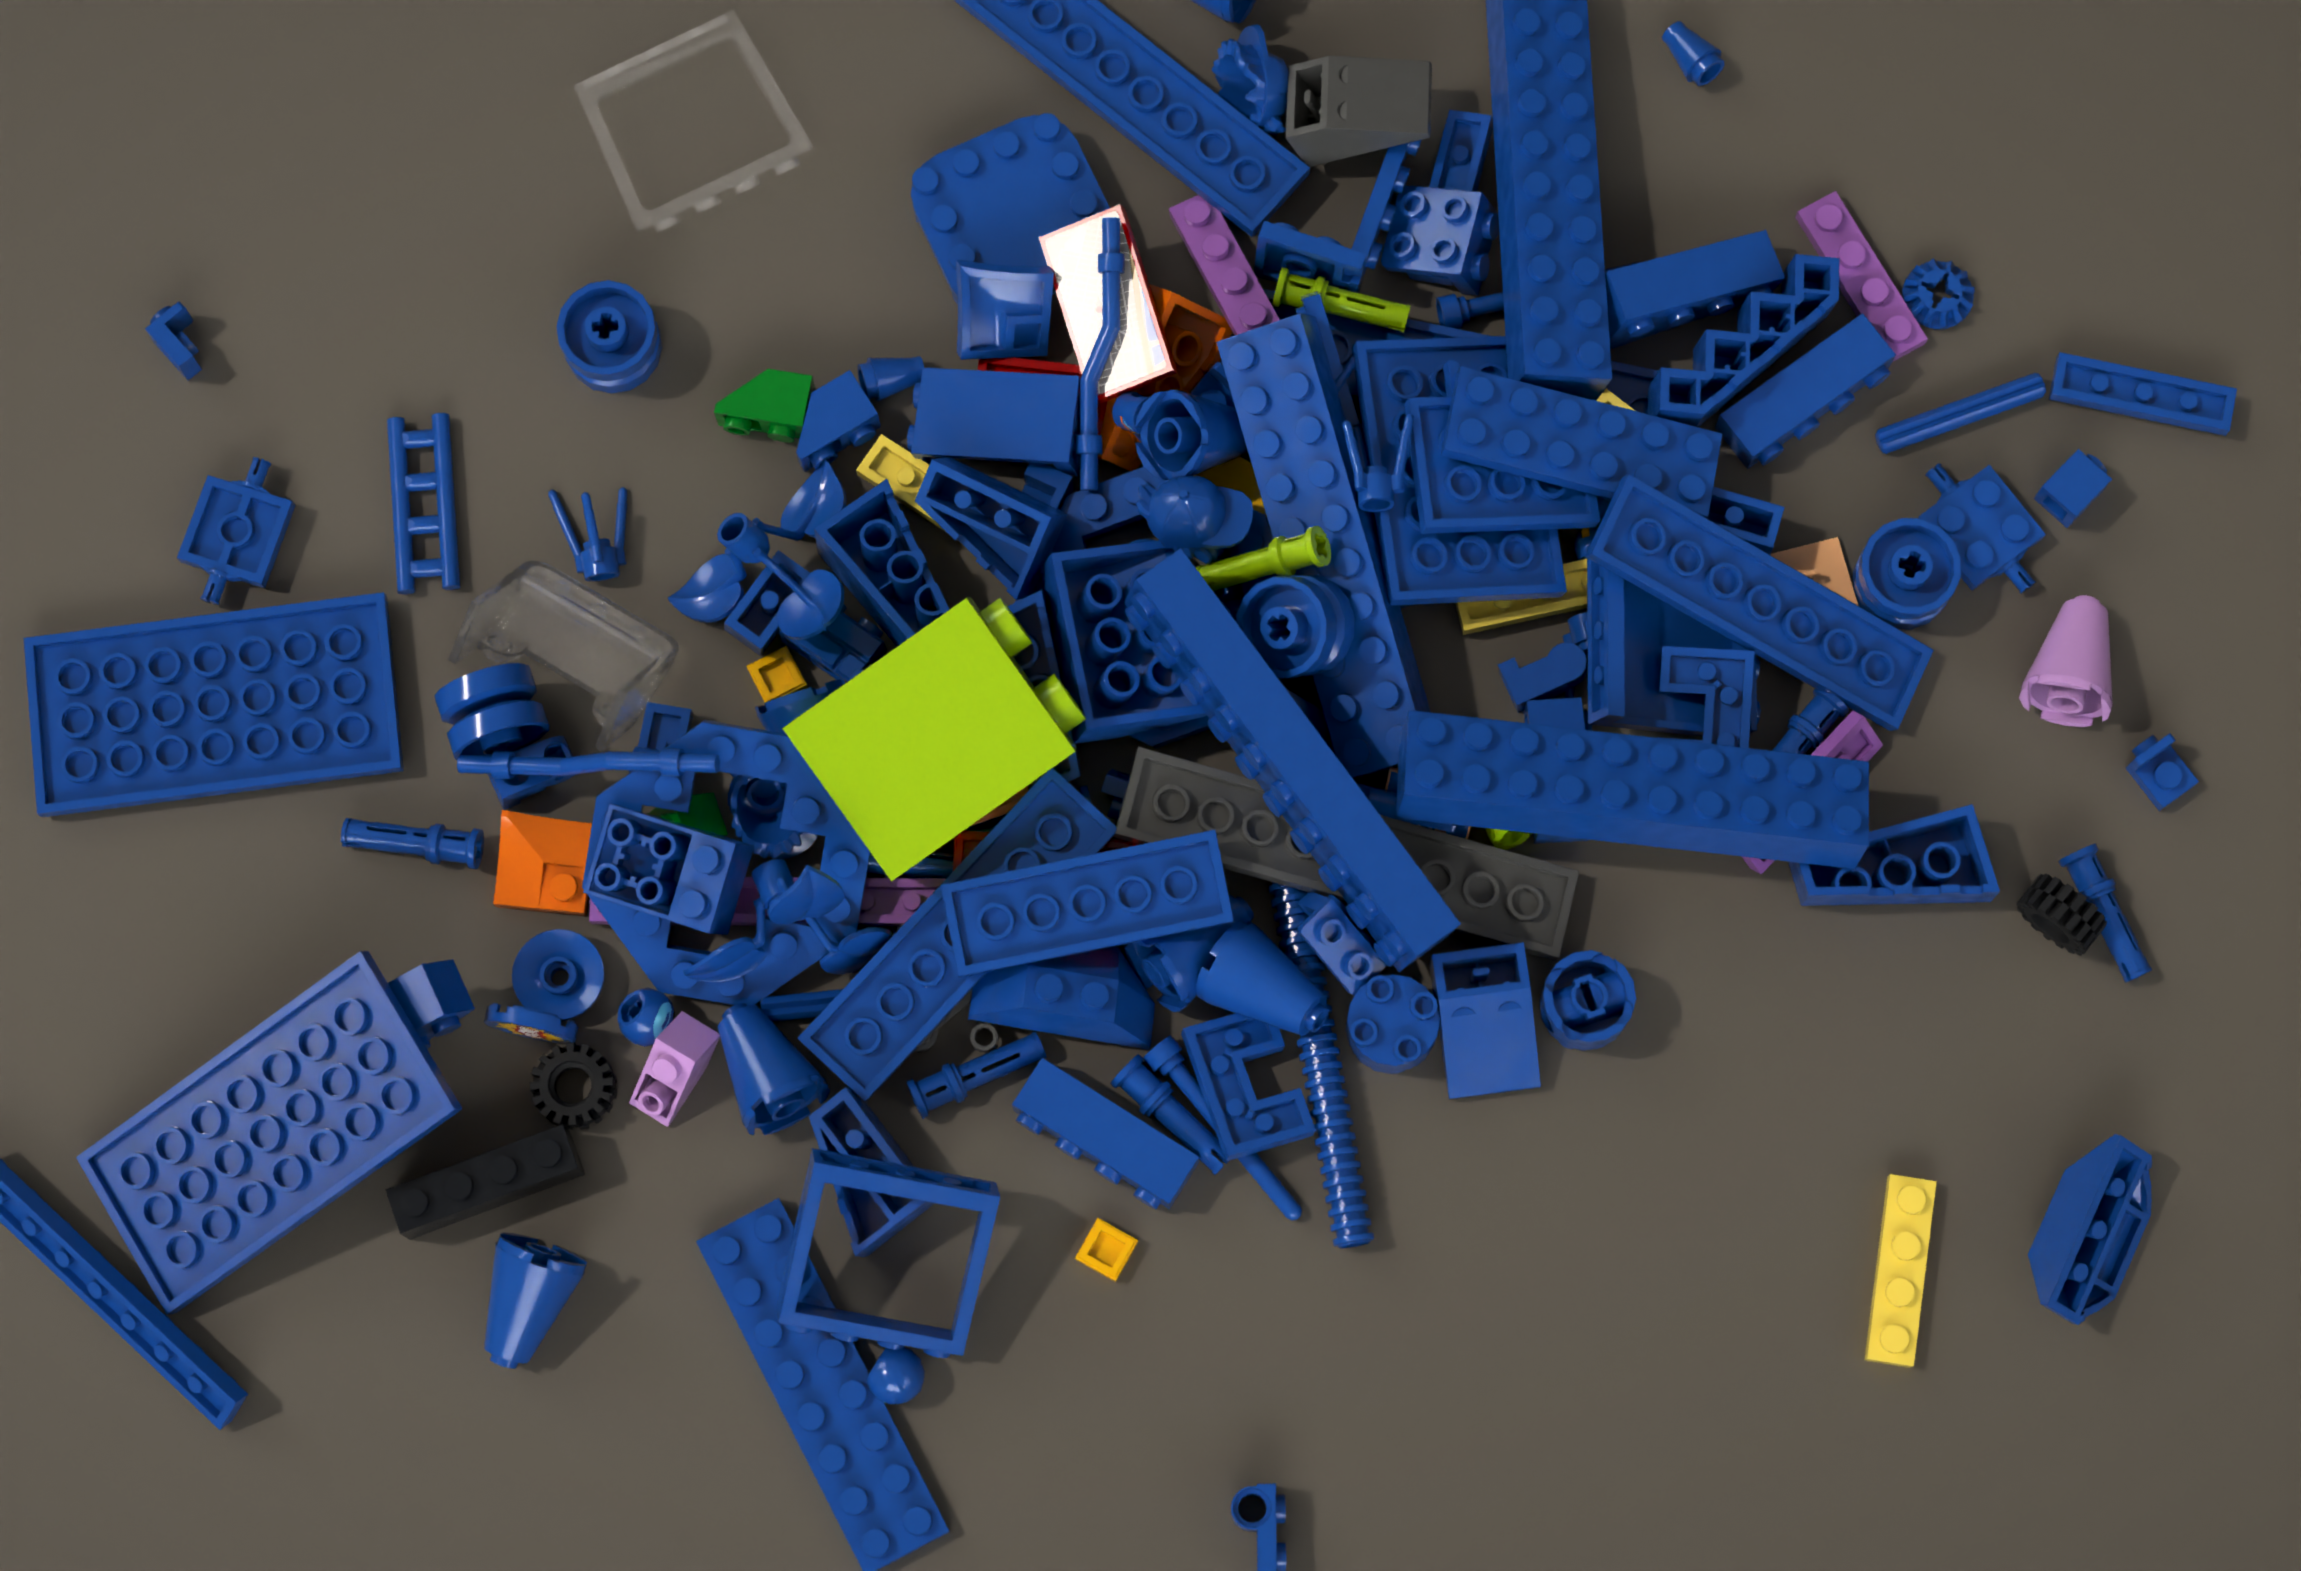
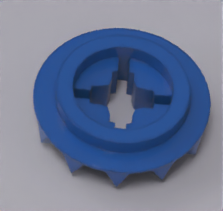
[1902,258,1975,329]

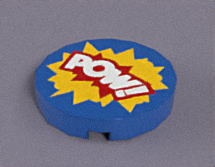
[484,1003,578,1044]

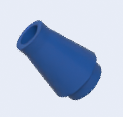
[1662,21,1725,86]
[857,356,925,402]

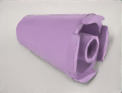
[2019,595,2113,727]

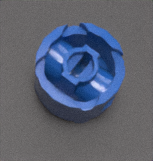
[1539,950,1636,1051]
[1345,974,1440,1074]

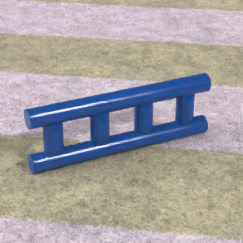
[387,413,460,594]

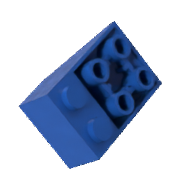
[583,804,754,935]
[1429,942,1541,1100]

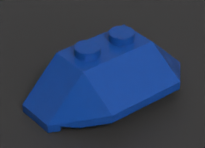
[968,947,1155,1050]
[2028,1134,2152,1325]

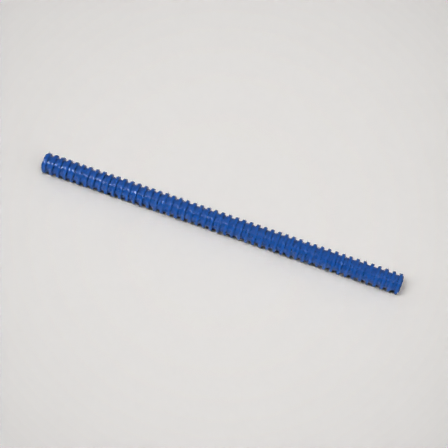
[1209,548,1374,1249]

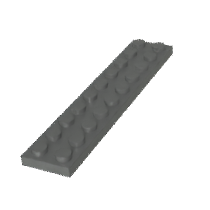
[1113,747,1579,961]

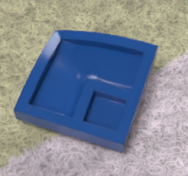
[956,260,1054,360]

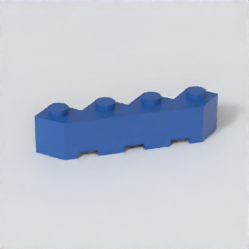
[1648,254,1839,427]

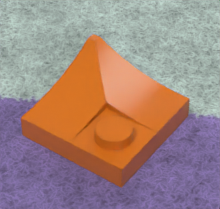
[493,810,592,916]

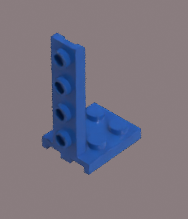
[1254,140,1422,293]

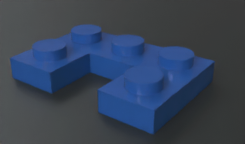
[1657,646,1755,748]
[1181,1013,1316,1161]

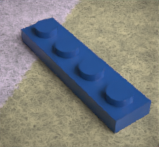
[1407,109,1493,286]
[2049,352,2237,436]

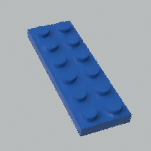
[1441,366,1723,519]
[941,830,1234,977]

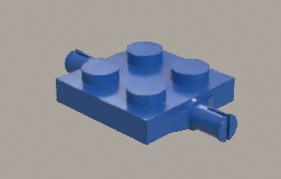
[177,457,296,606]
[1918,463,2046,594]

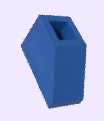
[796,370,881,472]

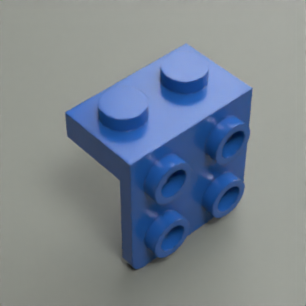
[1381,185,1499,296]

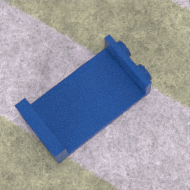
[907,368,1081,476]

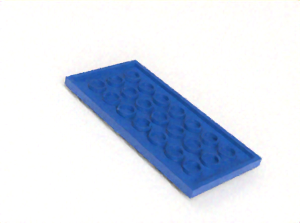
[23,592,404,817]
[76,951,463,1315]

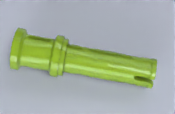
[1272,267,1411,333]
[1196,526,1331,592]

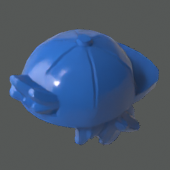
[1211,24,1288,136]
[1137,476,1253,564]
[728,773,819,859]

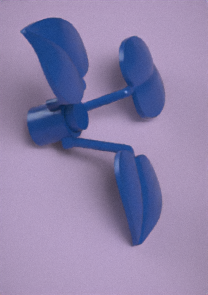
[668,460,847,640]
[683,859,893,982]

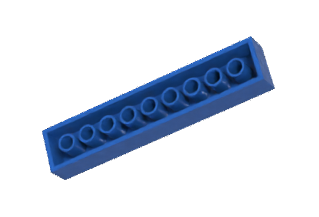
[1486,0,1612,400]
[1216,313,1431,779]
[1124,548,1461,972]
[1396,710,1869,869]

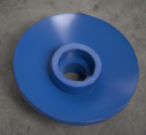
[512,929,605,1021]

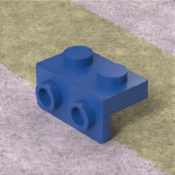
[1297,892,1387,995]

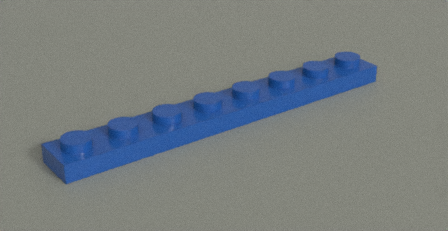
[0,1158,248,1430]

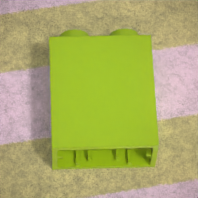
[782,596,1086,882]

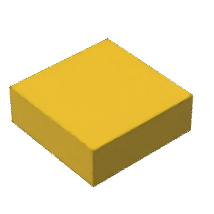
[746,646,808,703]
[1075,1218,1138,1282]

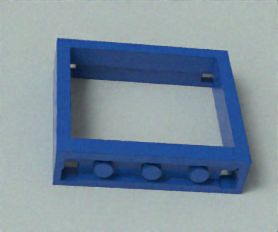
[776,1148,1000,1358]

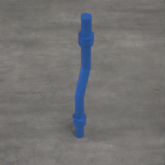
[1076,217,1125,491]
[457,748,720,779]

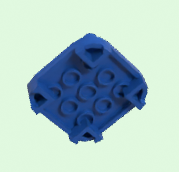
[911,113,1110,305]

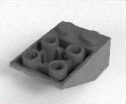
[1286,55,1432,167]

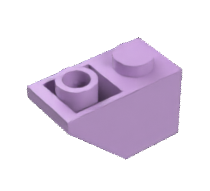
[629,1011,720,1127]

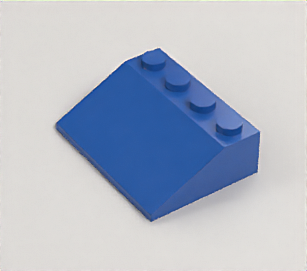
[1040,540,1208,744]

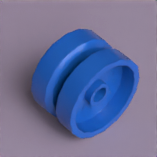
[556,280,662,394]
[1853,518,1961,630]
[1236,574,1355,678]
[434,663,550,760]

